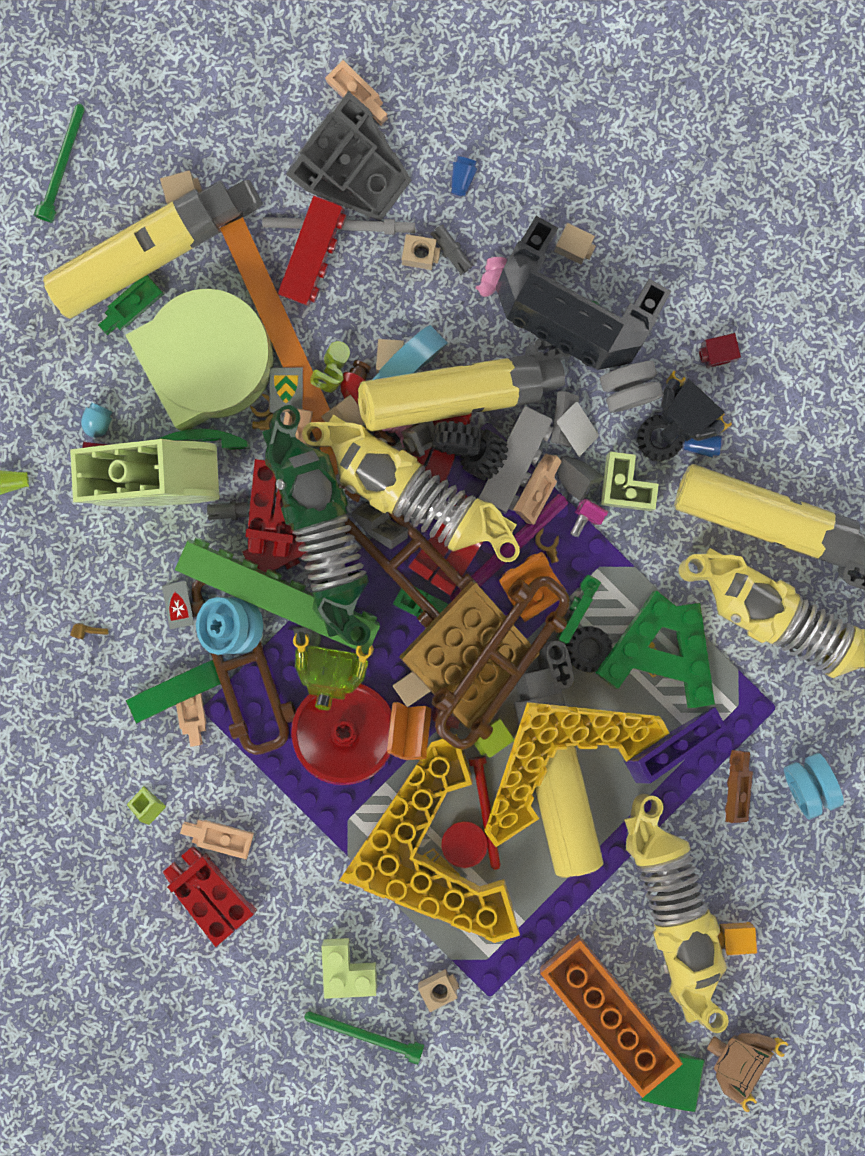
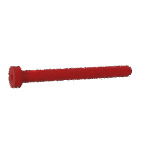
[468,756,501,870]

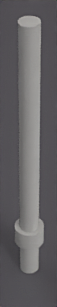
[262,217,415,235]

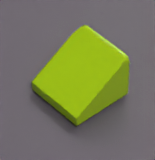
[127,786,166,825]

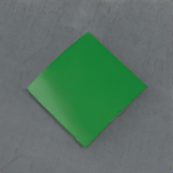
[641,1053,705,1112]

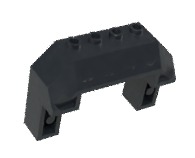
[495,215,671,370]

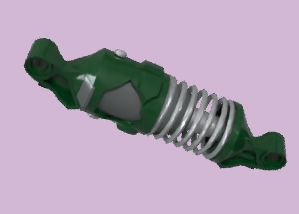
[262,405,371,646]

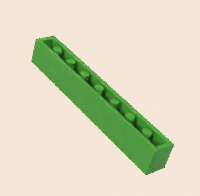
[175,537,380,654]

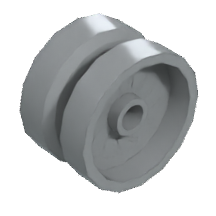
[599,361,664,413]

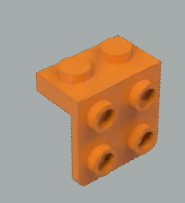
[499,552,566,622]

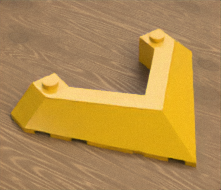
[485,702,670,847]
[339,734,520,943]

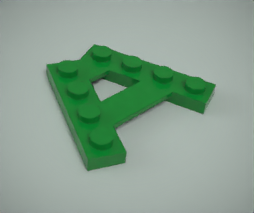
[595,591,715,708]

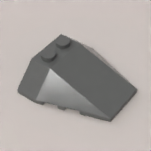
[286,91,412,221]

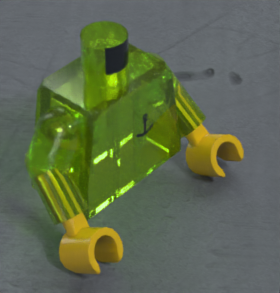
[293,633,374,710]

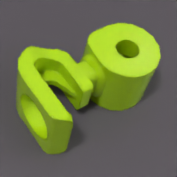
[310,341,350,393]

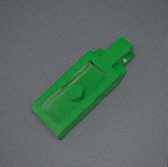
[98,275,164,336]
[555,574,601,644]

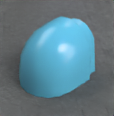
[81,403,112,438]

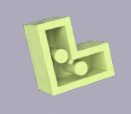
[600,452,659,511]
[321,938,377,999]

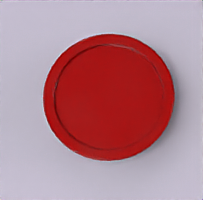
[441,822,488,868]

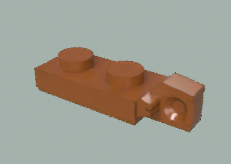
[725,750,753,823]

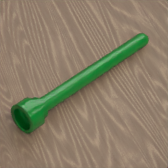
[33,104,85,223]
[304,1011,424,1065]

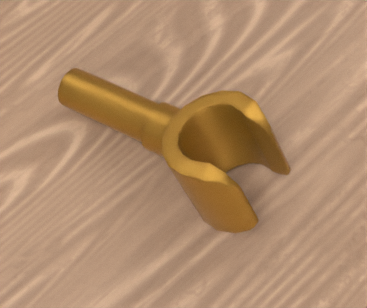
[70,623,108,640]

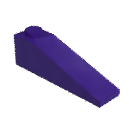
[624,707,727,784]

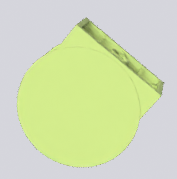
[125,289,274,431]
[70,439,220,507]

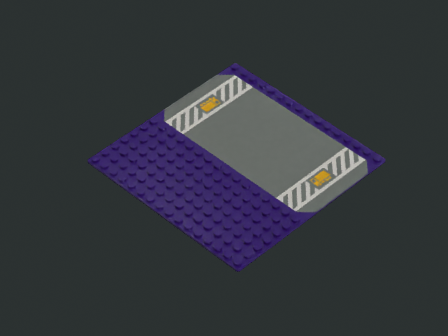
[204,423,775,996]

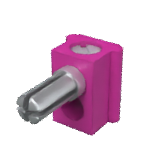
[571,499,608,537]

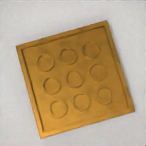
[399,581,539,729]

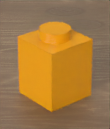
[718,922,757,955]

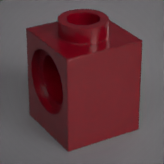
[699,333,741,368]

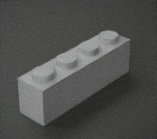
[479,406,554,514]

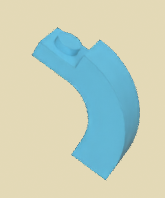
[372,325,448,380]

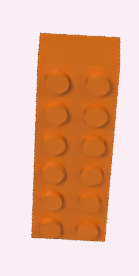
[539,935,682,1098]

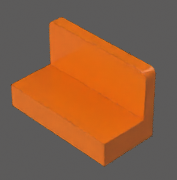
[387,702,432,760]

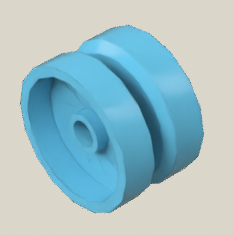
[196,597,264,655]
[784,753,844,820]

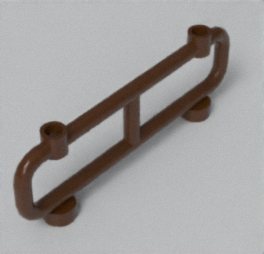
[338,484,478,628]
[432,576,570,749]
[190,580,296,755]

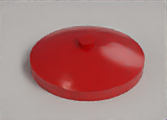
[291,681,392,785]

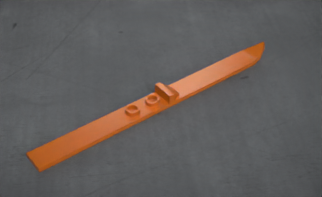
[220,217,361,502]

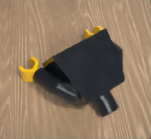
[660,370,732,444]

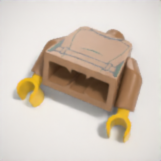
[707,1033,788,1112]

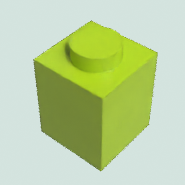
[474,717,514,758]

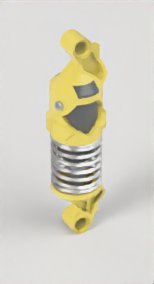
[302,415,520,562]
[678,548,865,678]
[624,794,729,1033]

